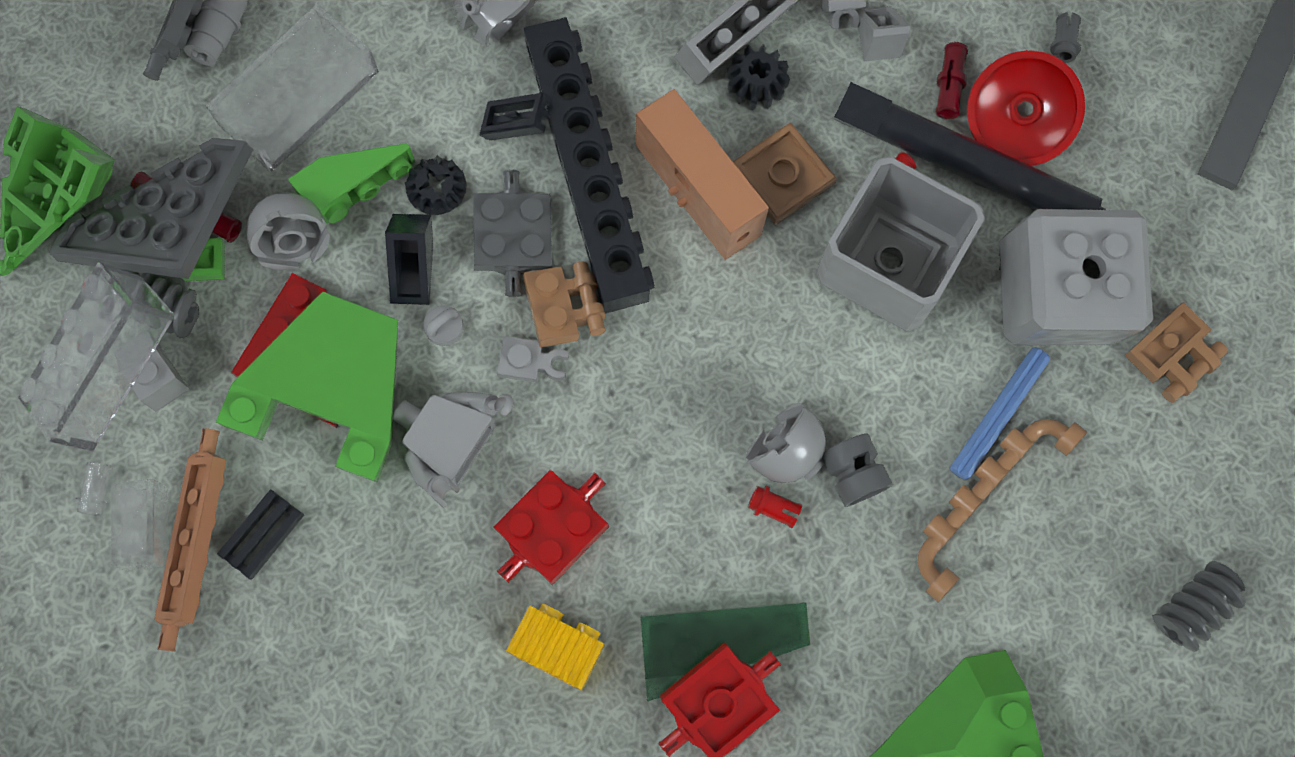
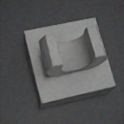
[821,0,866,29]

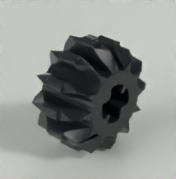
[726,44,790,111]

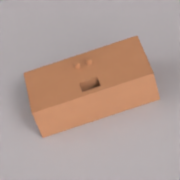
[636,89,769,260]

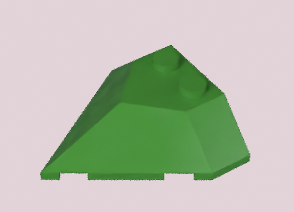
[0,106,115,276]
[870,650,1044,757]

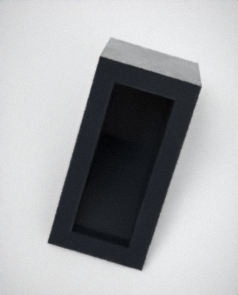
[385,214,433,305]

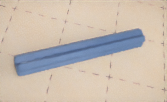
[950,347,1050,480]

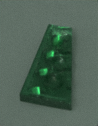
[640,602,810,702]

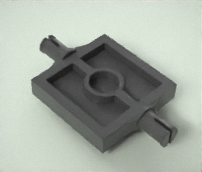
[143,0,203,81]
[473,169,552,297]

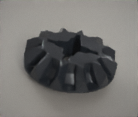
[404,155,467,215]

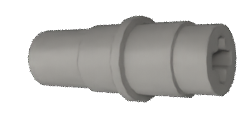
[184,0,248,66]

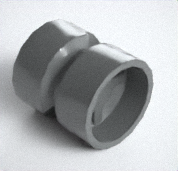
[821,433,893,507]

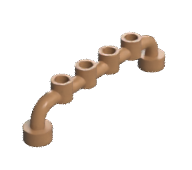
[917,419,1087,603]

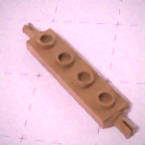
[154,428,226,652]

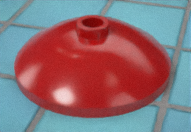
[967,50,1085,166]

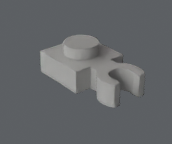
[497,336,569,383]

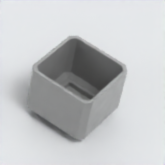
[817,157,985,331]
[999,209,1153,345]

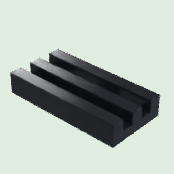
[479,92,552,141]
[217,489,304,580]

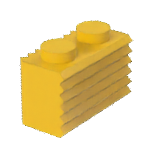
[506,603,605,691]

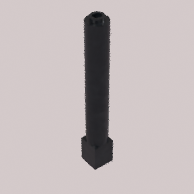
[834,82,1106,210]

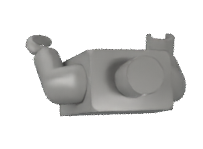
[393,392,513,507]

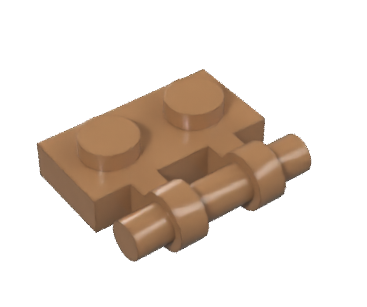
[523,261,606,348]
[1125,302,1228,403]

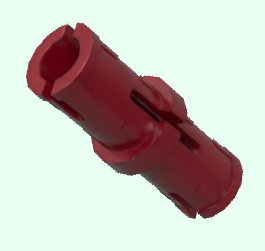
[935,42,968,119]

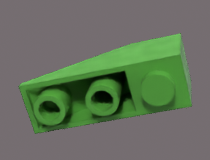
[288,143,415,224]

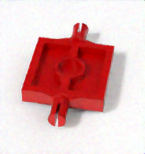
[493,469,609,585]
[658,642,782,757]

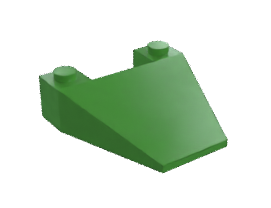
[216,292,398,483]

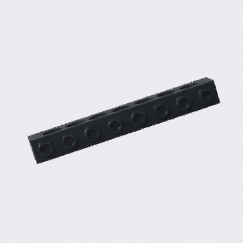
[523,17,655,314]

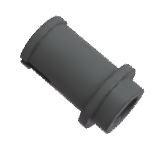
[1050,12,1081,63]

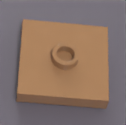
[733,122,837,225]

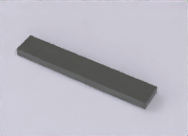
[1197,0,1295,190]

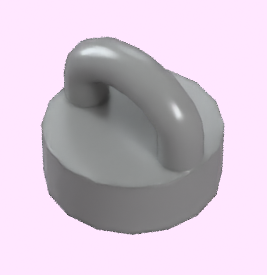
[423,305,464,346]

